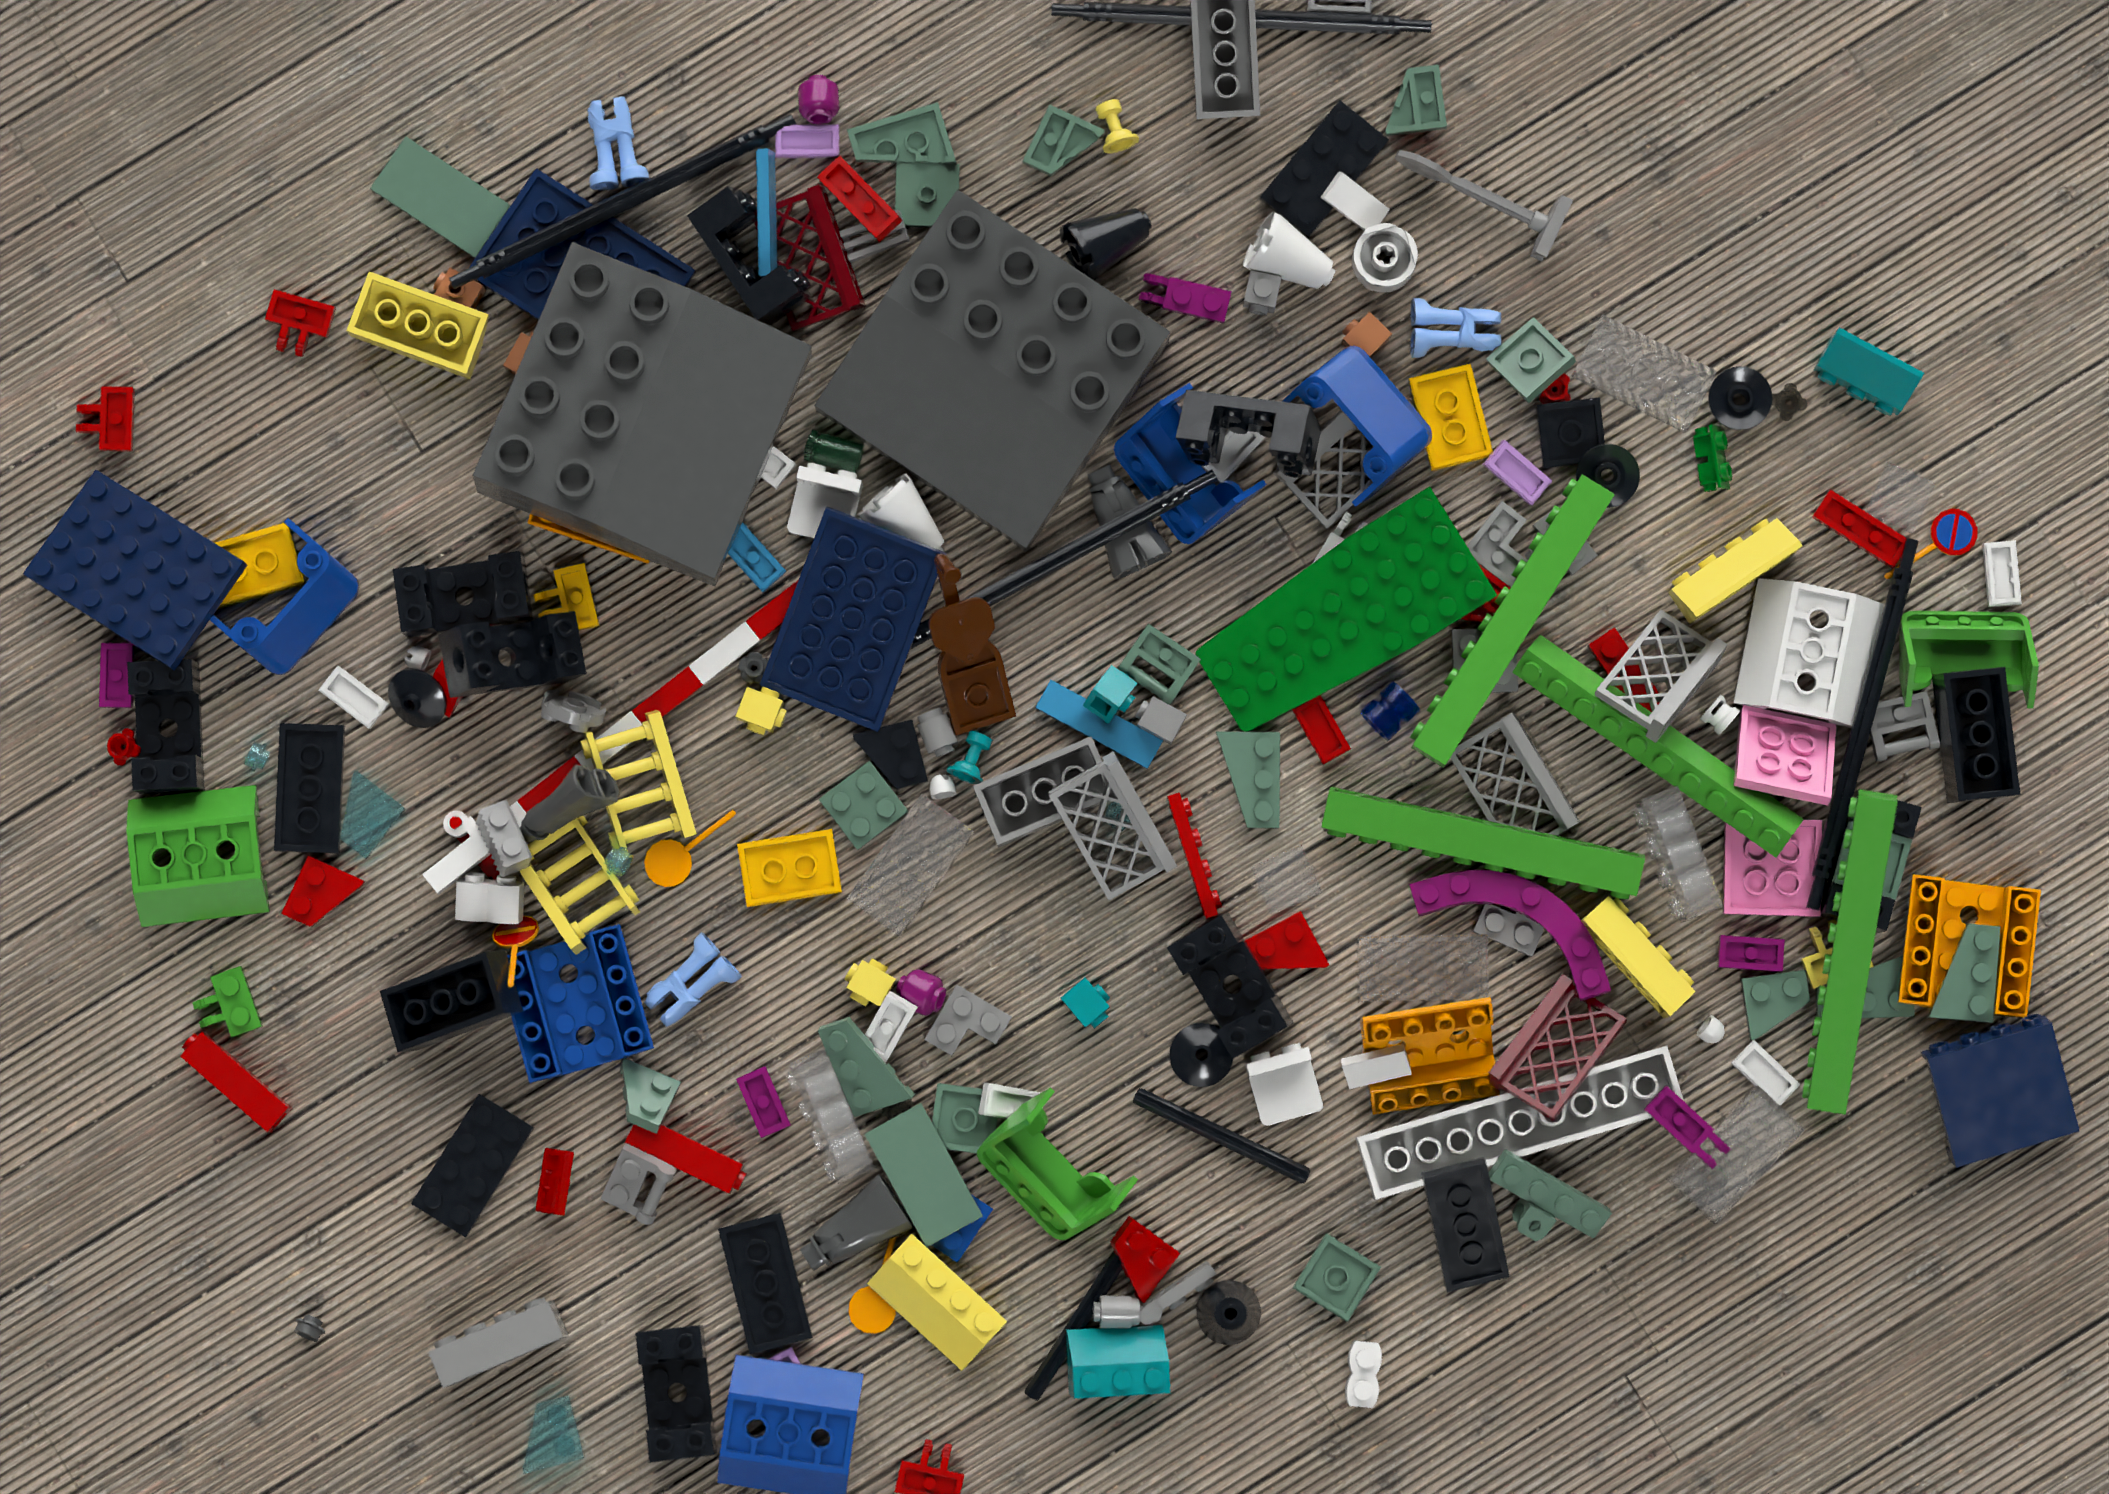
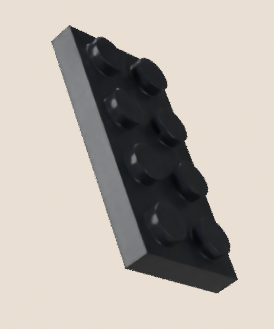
[1259,100,1389,239]
[274,723,345,854]
[411,1094,535,1238]
[1421,1157,1510,1292]
[718,1212,813,1354]

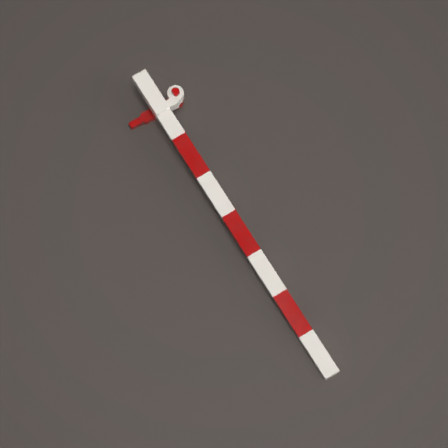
[422,579,799,895]

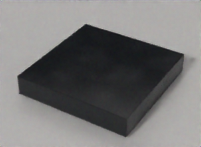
[1535,397,1605,468]

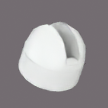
[405,646,431,671]
[930,774,956,800]
[1696,1015,1725,1043]

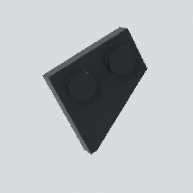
[853,720,928,790]

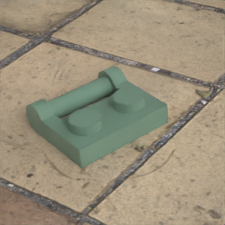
[1117,624,1201,705]

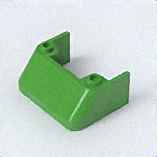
[1899,611,2039,709]
[977,1087,1138,1240]

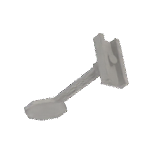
[1394,150,1573,262]

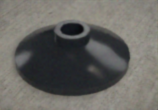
[1708,366,1772,430]
[1576,444,1640,508]
[388,668,447,728]
[1169,1023,1233,1087]

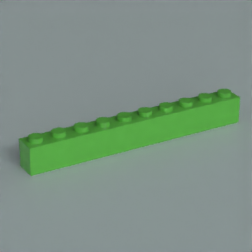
[1410,474,1615,768]
[1512,635,1804,858]
[1321,786,1645,899]
[1802,789,1898,1115]

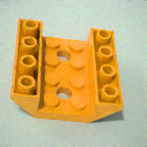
[1898,874,2041,1018]
[1360,997,1500,1115]

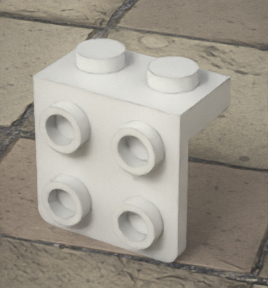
[787,463,863,539]
[1245,1043,1323,1126]

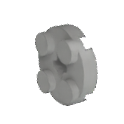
[541,690,606,733]

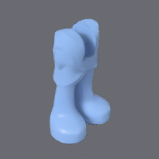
[587,96,649,190]
[1410,298,1501,358]
[644,932,742,1027]

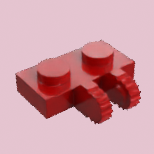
[265,289,336,357]
[76,386,135,452]
[894,1439,965,1494]

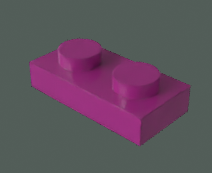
[99,643,135,708]
[1717,935,1785,972]
[736,1066,791,1138]

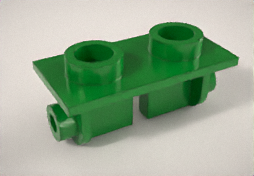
[1693,424,1733,492]

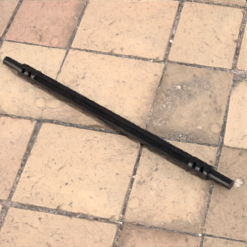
[1051,2,1432,35]
[449,114,796,289]
[910,469,1218,650]
[1806,538,1919,911]

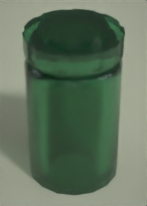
[804,430,865,474]

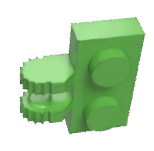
[192,966,263,1038]

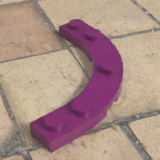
[1409,870,1611,1001]

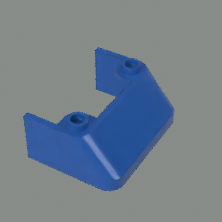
[1282,346,1432,507]
[1114,383,1267,544]
[210,517,359,675]

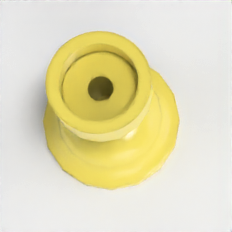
[1095,99,1139,153]

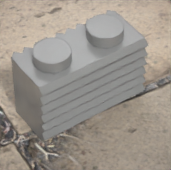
[476,800,532,877]

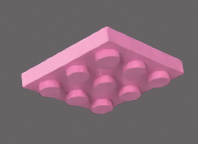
[1734,705,1836,806]
[1723,820,1822,917]

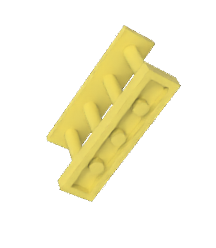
[580,710,697,857]
[519,815,640,955]

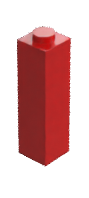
[180,1032,293,1133]
[625,1124,747,1194]

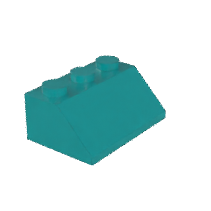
[1813,327,1924,416]
[1066,1324,1170,1399]

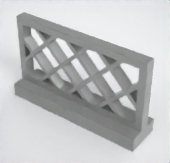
[1273,409,1373,529]
[1594,610,1728,743]
[1450,713,1580,836]
[1048,752,1178,901]

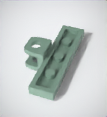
[1489,1149,1612,1241]

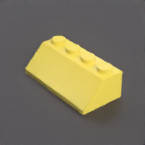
[346,272,489,379]
[1668,518,1803,624]
[1581,896,1695,1018]
[867,1234,1007,1371]

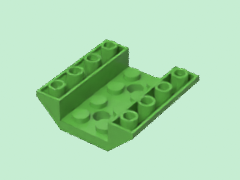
[126,785,270,927]

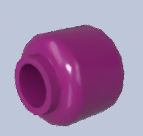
[798,75,840,124]
[896,969,946,1016]

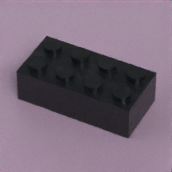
[1932,667,2021,803]
[380,950,523,1052]

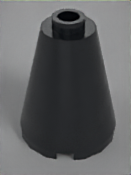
[1060,208,1152,280]
[1197,1280,1261,1345]

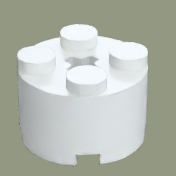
[1352,223,1418,292]

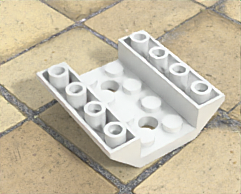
[1733,578,1884,728]

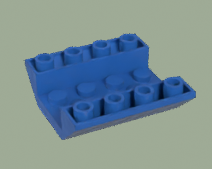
[507,924,654,1083]
[717,1355,864,1494]

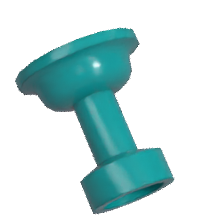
[947,731,993,785]

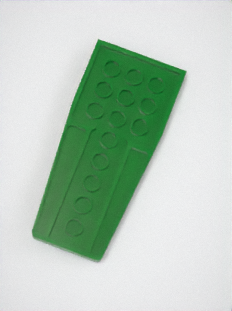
[1196,486,1498,732]

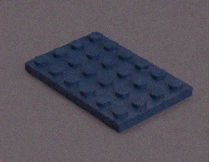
[469,168,696,321]
[23,469,247,671]
[760,506,947,732]

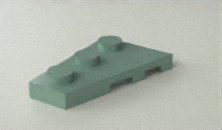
[1927,924,2001,1023]

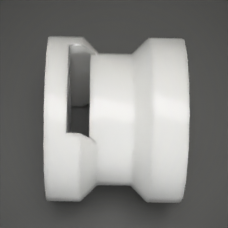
[1700,695,1740,735]

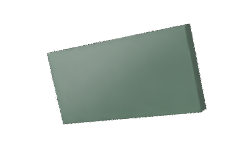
[370,136,511,258]
[864,1103,983,1247]

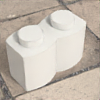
[455,873,524,924]
[1345,1340,1382,1408]

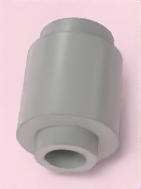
[917,708,958,757]
[1093,1296,1140,1328]

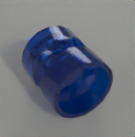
[1360,681,1421,741]

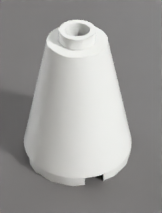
[1243,212,1335,289]
[858,473,944,551]

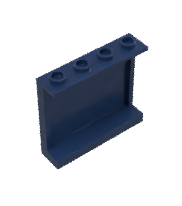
[1921,1014,2080,1168]

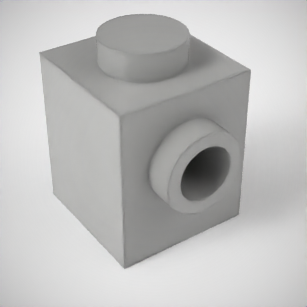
[1243,270,1282,316]
[1135,696,1187,745]

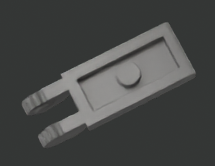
[1139,1261,1216,1326]

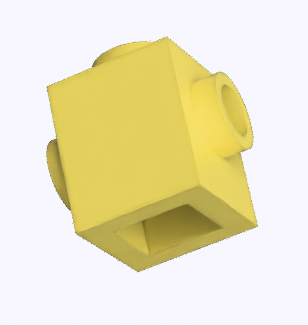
[735,687,787,735]
[844,958,897,1007]

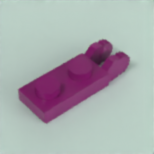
[1138,273,1232,324]
[1644,1085,1731,1170]

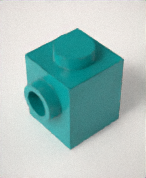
[1083,665,1137,724]
[1060,978,1110,1029]

